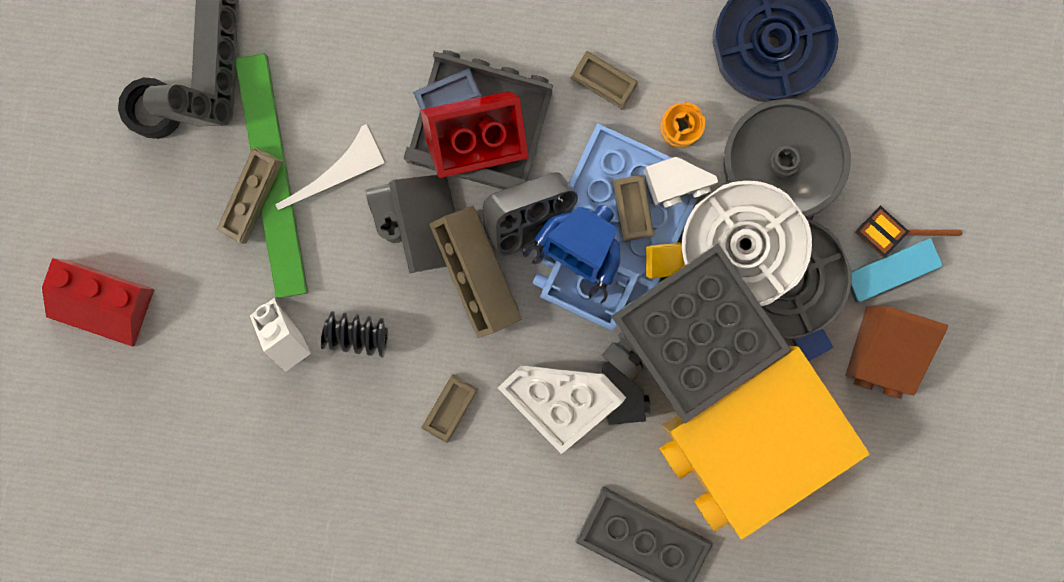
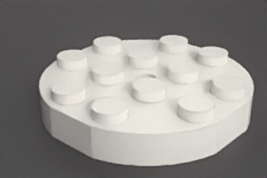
[682,181,812,306]

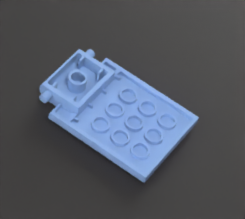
[532,123,697,331]

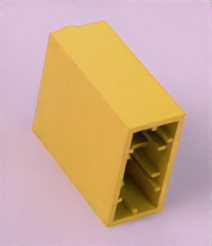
[659,345,870,540]

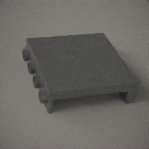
[404,50,553,190]

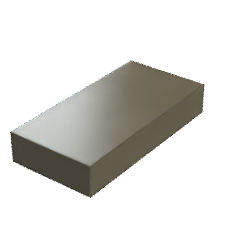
[571,51,638,109]
[612,175,655,242]
[421,374,479,443]

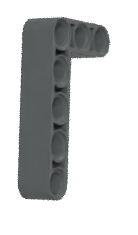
[143,0,239,127]

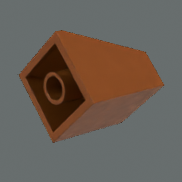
[845,306,948,399]

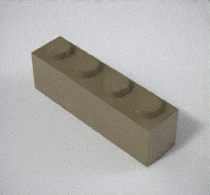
[429,205,522,338]

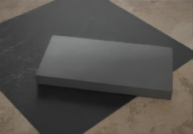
[575,486,713,582]

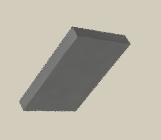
[389,175,455,274]

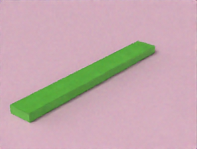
[236,53,308,299]

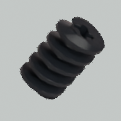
[321,311,388,358]

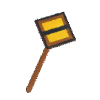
[855,205,962,258]

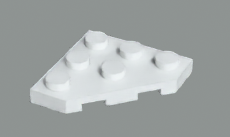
[498,365,626,454]

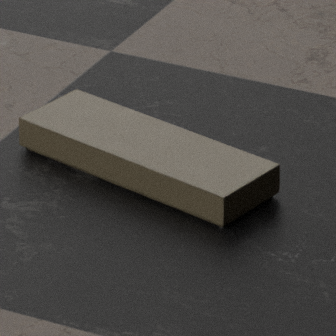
[216,147,283,244]

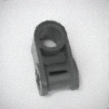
[366,183,402,243]

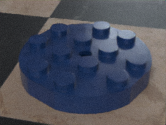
[712,0,839,102]

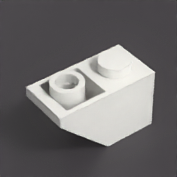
[643,157,718,208]
[250,298,311,372]

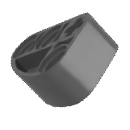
[483,172,578,256]

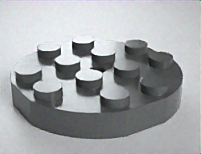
[739,218,852,340]

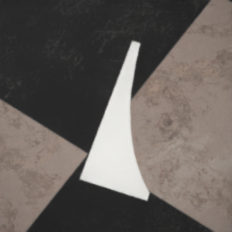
[276,124,385,210]

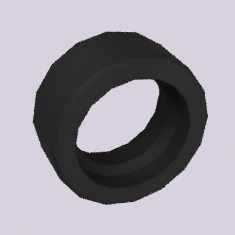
[118,77,180,139]

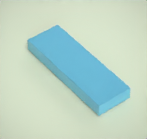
[850,238,943,302]

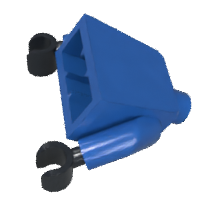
[523,205,621,304]

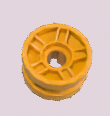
[660,102,706,148]

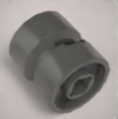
[601,332,643,382]

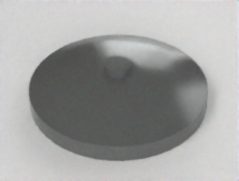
[723,99,851,219]

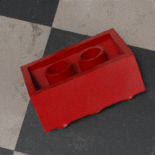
[420,91,529,178]
[42,258,154,347]

